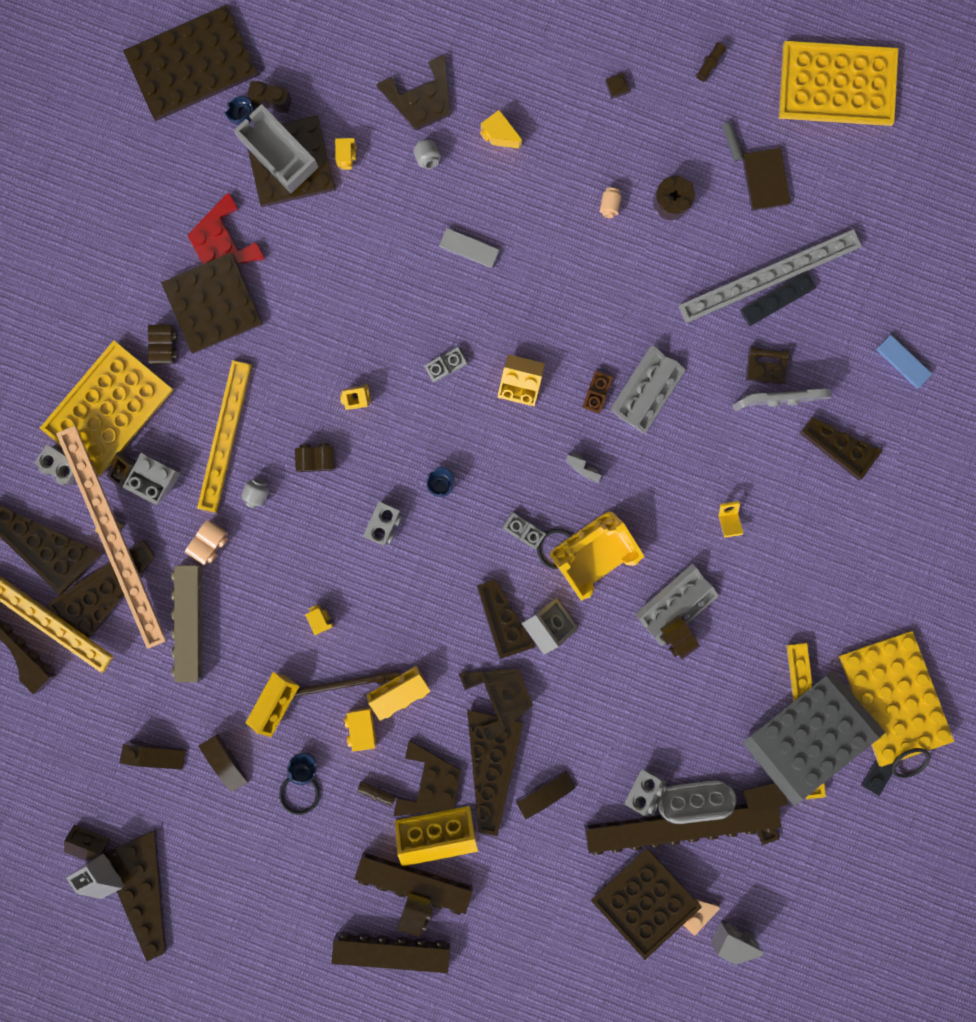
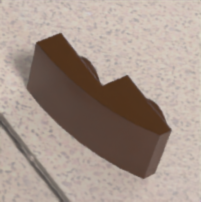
[582,370,613,414]

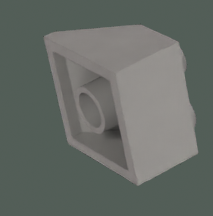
[522,598,578,655]

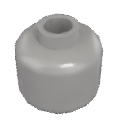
[413,139,441,169]
[241,478,269,508]

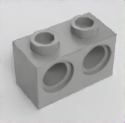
[34,444,76,486]
[363,501,402,546]
[624,769,667,816]

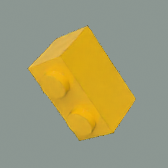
[344,707,377,752]

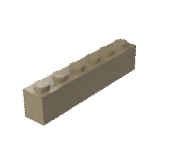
[171,565,202,682]

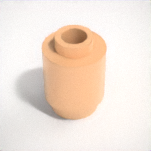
[600,187,622,218]

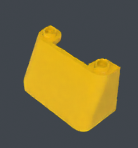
[550,512,645,601]

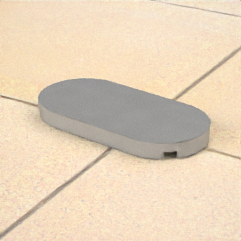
[658,780,736,824]

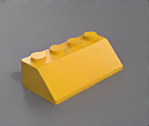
[395,806,478,866]

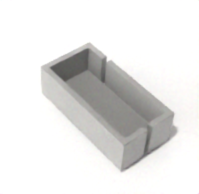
[234,104,318,193]

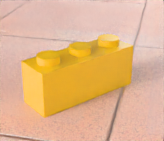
[366,666,430,721]
[246,672,299,737]

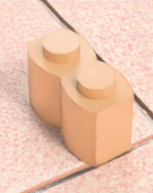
[185,520,228,565]

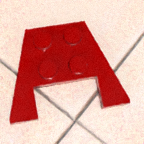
[187,193,265,264]

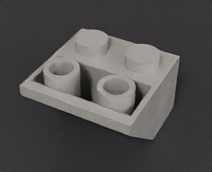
[123,453,181,505]
[66,854,125,899]
[710,922,764,965]

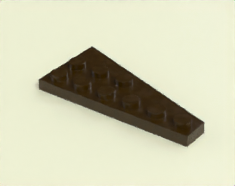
[0,506,103,595]
[46,541,156,639]
[467,709,523,836]
[103,830,166,961]

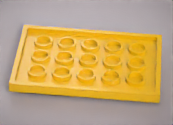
[778,41,898,126]
[40,340,174,477]
[838,631,954,767]

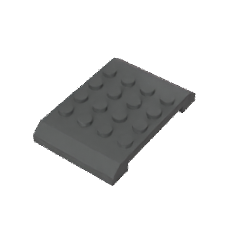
[742,671,886,806]

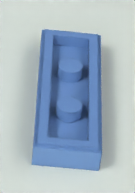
[876,335,932,388]

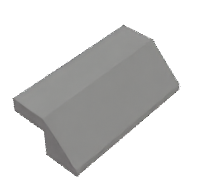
[610,346,686,434]
[635,564,719,646]

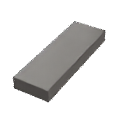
[439,228,499,268]

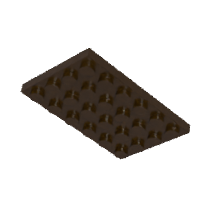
[123,4,259,121]

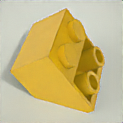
[498,354,545,406]

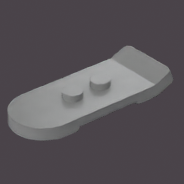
[732,389,832,412]

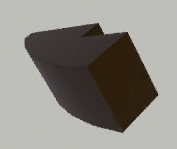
[198,733,248,792]
[516,771,575,820]

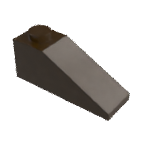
[119,740,186,770]

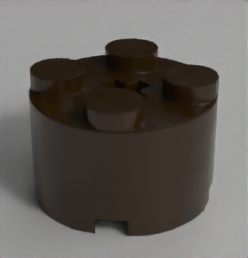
[653,176,695,220]

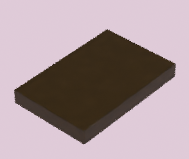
[743,148,790,211]

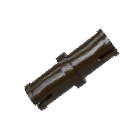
[695,42,726,82]
[357,781,397,807]

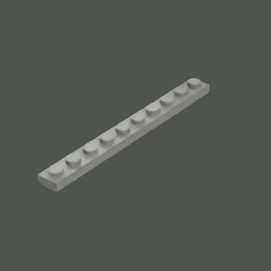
[678,229,862,324]

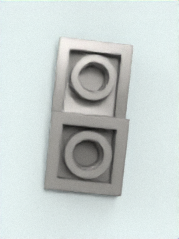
[424,347,469,383]
[565,453,601,483]
[501,512,546,550]

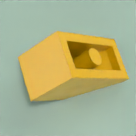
[480,110,522,149]

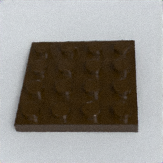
[247,115,335,207]
[161,253,263,354]
[591,847,702,960]

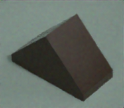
[107,452,136,488]

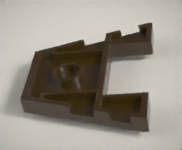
[376,55,450,131]
[459,669,533,745]
[393,740,461,816]

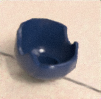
[224,96,255,126]
[426,467,456,497]
[287,753,316,785]

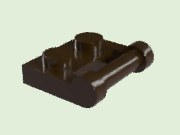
[746,346,789,384]

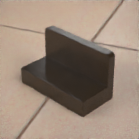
[741,783,788,814]
[64,825,110,862]

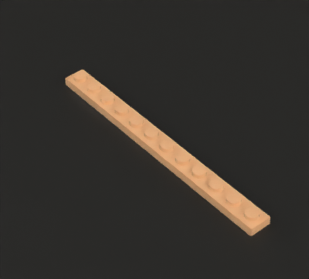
[56,426,167,649]

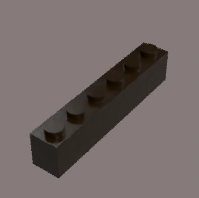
[354,852,473,915]
[331,932,450,973]

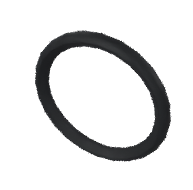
[537,529,576,569]
[891,748,931,778]
[279,778,320,815]

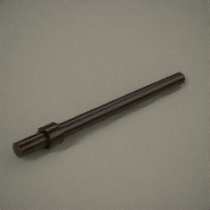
[294,670,400,697]

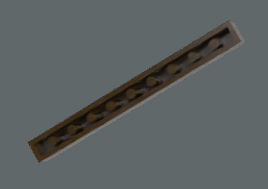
[584,804,782,855]

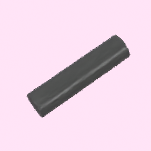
[722,122,743,162]

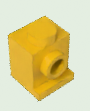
[335,138,357,170]
[340,384,371,410]
[305,604,335,635]

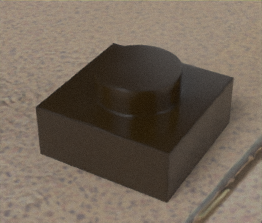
[605,73,630,99]

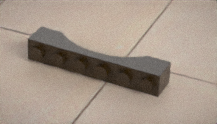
[0,619,56,694]

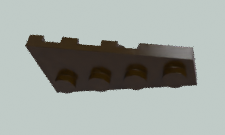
[799,417,883,481]
[476,580,536,659]

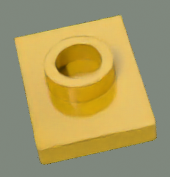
[718,501,743,537]

